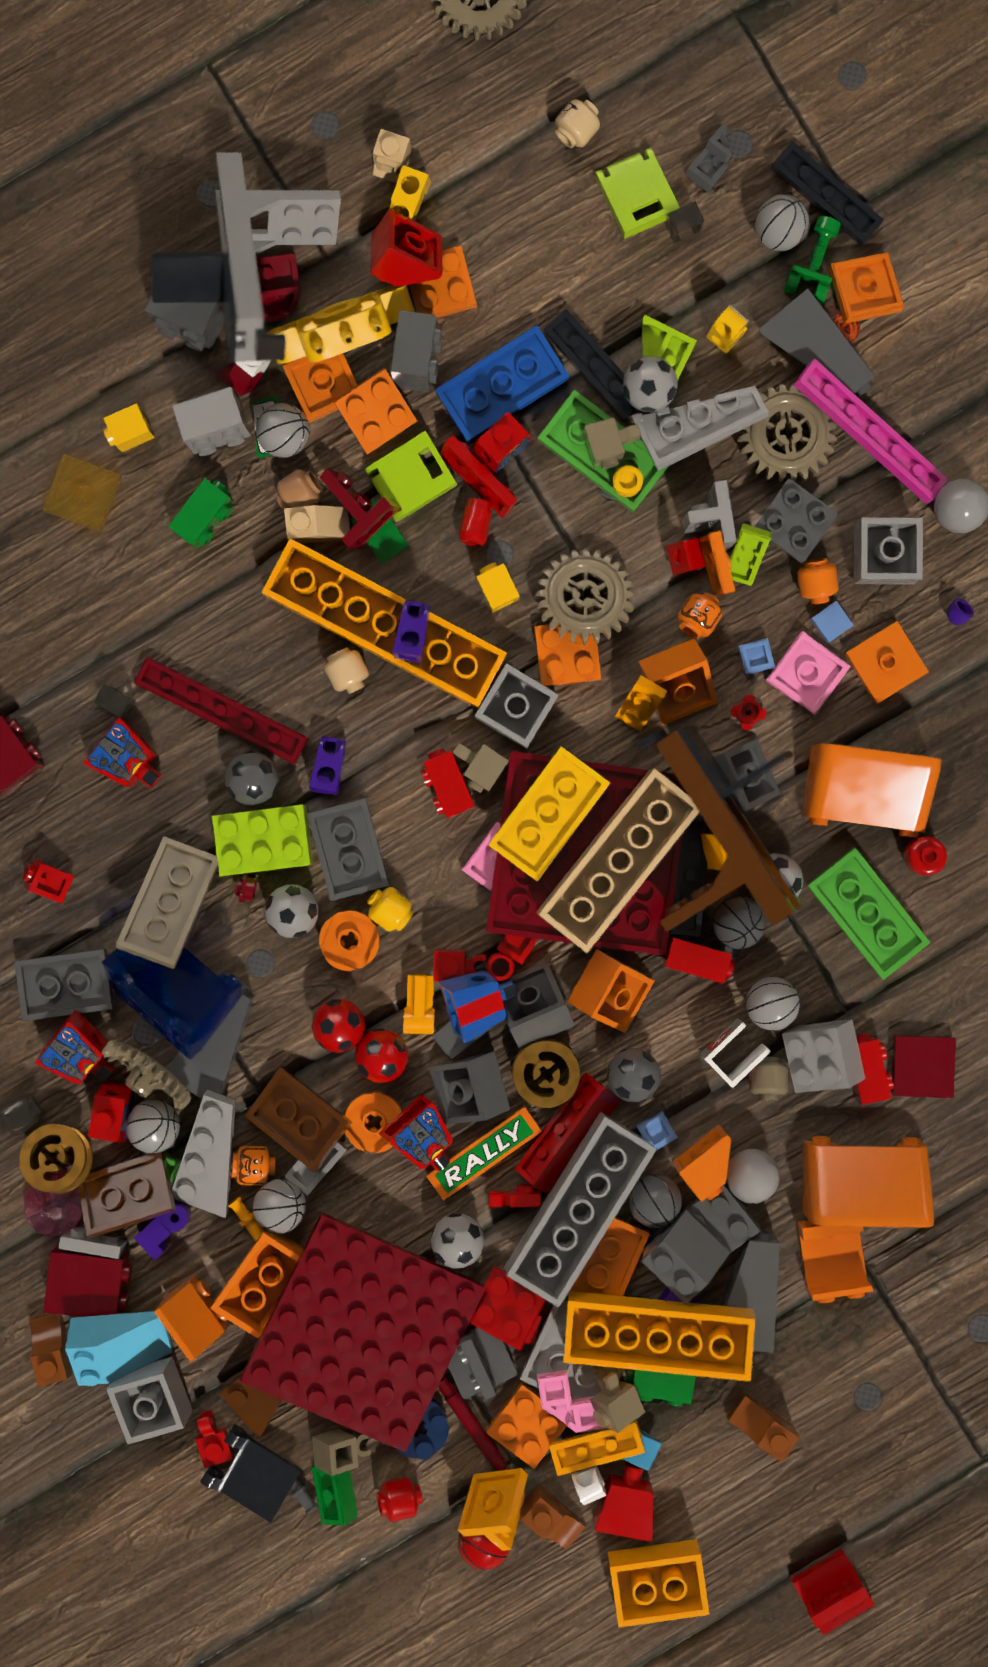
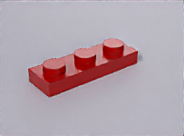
[440,436,517,519]

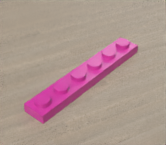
[793,359,948,504]

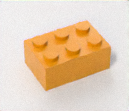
[608,1539,710,1628]

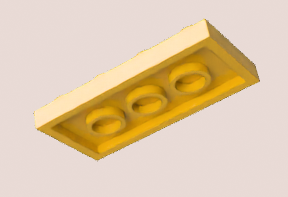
[488,746,610,882]

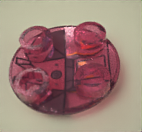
[24,1175,82,1236]

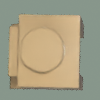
[373,129,412,183]

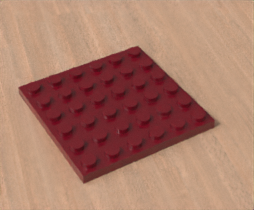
[486,751,688,956]
[240,1212,486,1452]

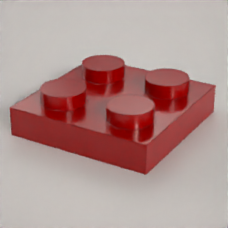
[469,1266,546,1351]

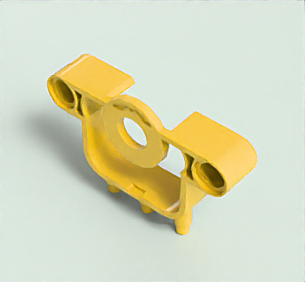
[266,285,415,364]

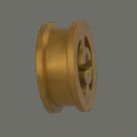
[512,1038,580,1108]
[19,1124,93,1193]

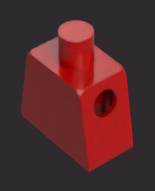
[593,1462,653,1542]

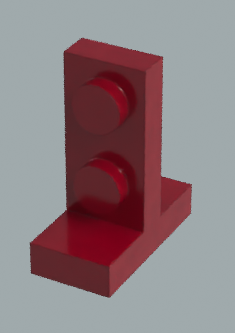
[320,469,401,550]

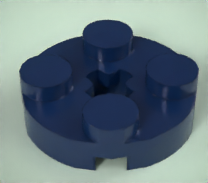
[396,1398,449,1460]

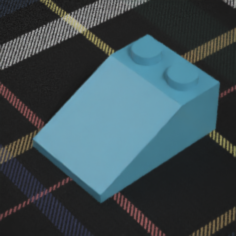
[65,1311,173,1386]

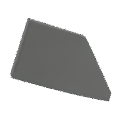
[685,124,731,193]

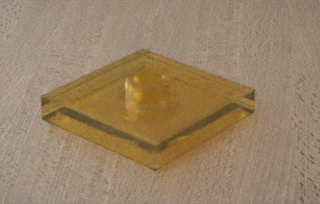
[43,454,122,533]

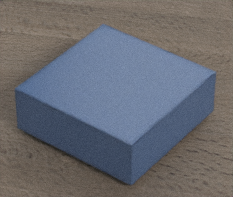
[810,601,854,644]
[737,638,775,675]
[636,1111,678,1150]

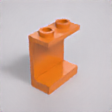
[797,1220,873,1303]

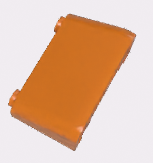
[802,743,942,838]
[803,1136,934,1228]

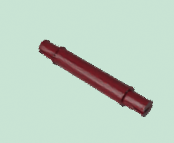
[438,1376,507,1471]

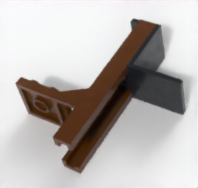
[635,726,802,932]

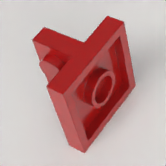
[791,1549,875,1636]

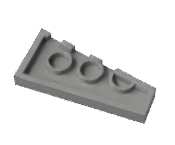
[631,386,769,471]
[172,1090,236,1218]

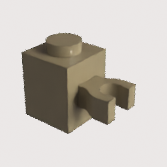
[583,417,642,469]
[453,743,509,793]
[590,1368,645,1433]
[312,1428,371,1476]

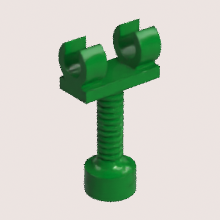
[783,216,841,304]

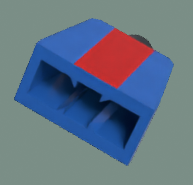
[440,971,517,1043]

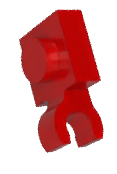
[195,1409,235,1468]

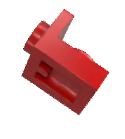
[22,858,75,904]

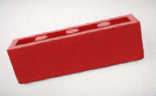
[515,1072,622,1194]

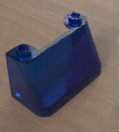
[102,947,243,1059]

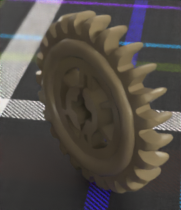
[431,0,527,40]
[737,383,837,484]
[535,548,636,645]
[102,1040,191,1110]

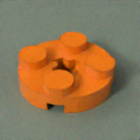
[319,910,380,971]
[345,1091,403,1153]

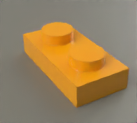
[615,675,667,732]

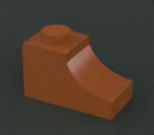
[29,1313,73,1387]
[727,1392,799,1463]
[521,1484,586,1550]

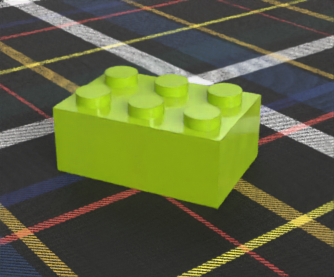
[212,805,314,877]

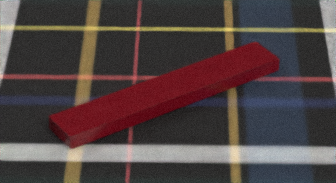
[133,656,309,765]

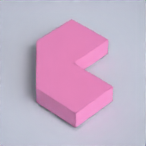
[537,1370,606,1433]

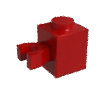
[433,948,486,982]

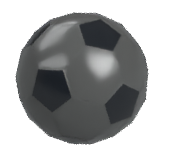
[224,751,279,806]
[607,1048,661,1102]

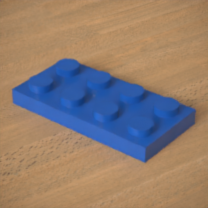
[435,325,570,443]

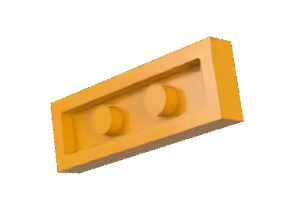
[549,1419,646,1476]

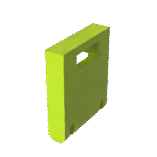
[595,148,680,239]
[365,431,458,522]

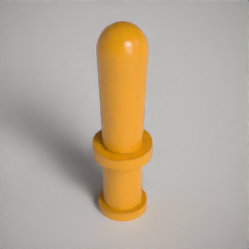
[228,1196,265,1242]

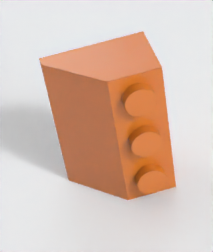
[210,1231,304,1339]

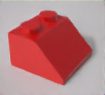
[370,208,442,287]

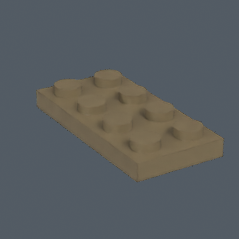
[116,836,218,969]

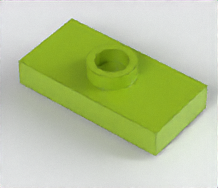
[729,523,772,586]

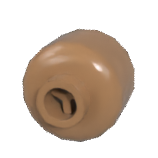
[276,469,323,510]

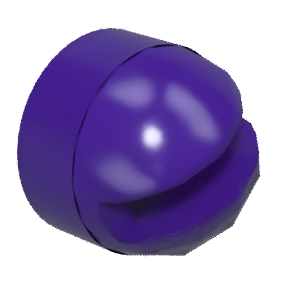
[947,598,974,625]

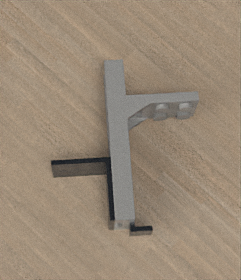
[151,152,341,362]

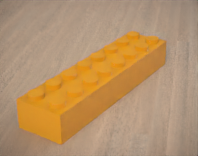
[261,538,507,709]

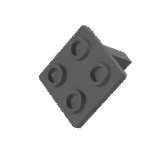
[754,479,838,563]
[448,1327,517,1400]

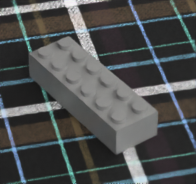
[504,1111,657,1308]

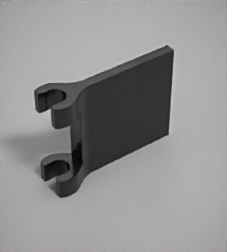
[200,1424,302,1523]

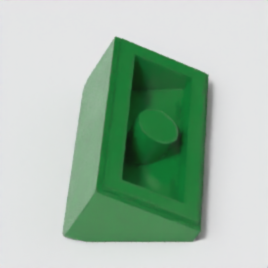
[311,1463,358,1526]

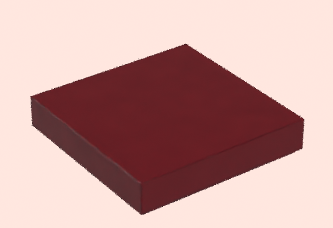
[891,1035,956,1098]

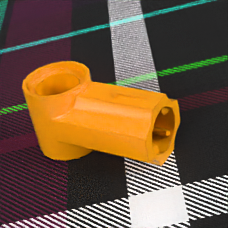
[403,974,435,1035]

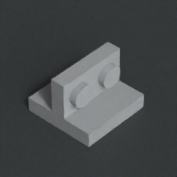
[681,480,737,551]

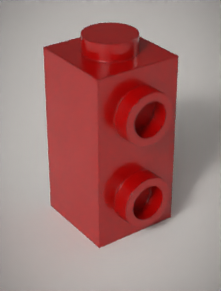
[421,748,475,819]
[662,936,735,984]
[853,1032,894,1105]

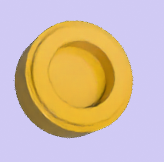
[612,465,643,497]

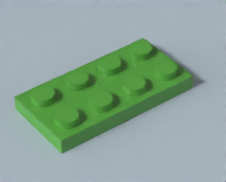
[537,390,670,513]
[806,848,931,980]

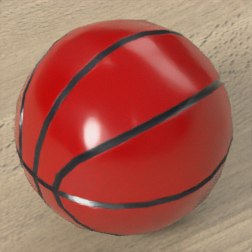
[458,1532,510,1570]

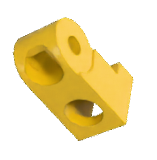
[389,165,431,221]
[706,305,749,354]

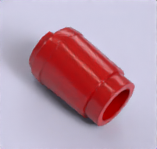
[458,498,492,546]
[486,952,514,981]

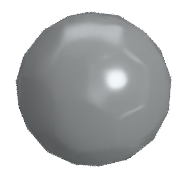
[934,479,988,533]
[726,1149,780,1204]

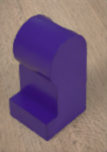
[393,600,430,663]
[309,736,347,796]
[134,1201,191,1260]

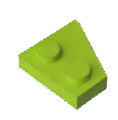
[642,315,697,380]

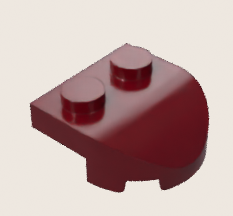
[255,252,301,322]

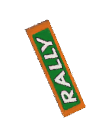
[426,1105,542,1201]

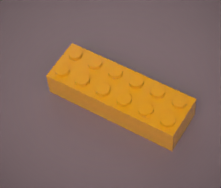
[564,1291,755,1381]

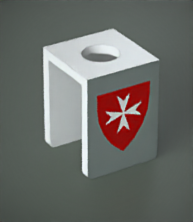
[700,1018,771,1088]

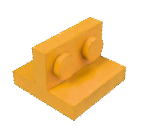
[458,1468,528,1551]

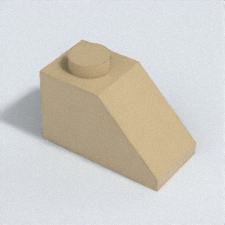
[284,505,350,544]

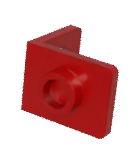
[666,537,706,575]

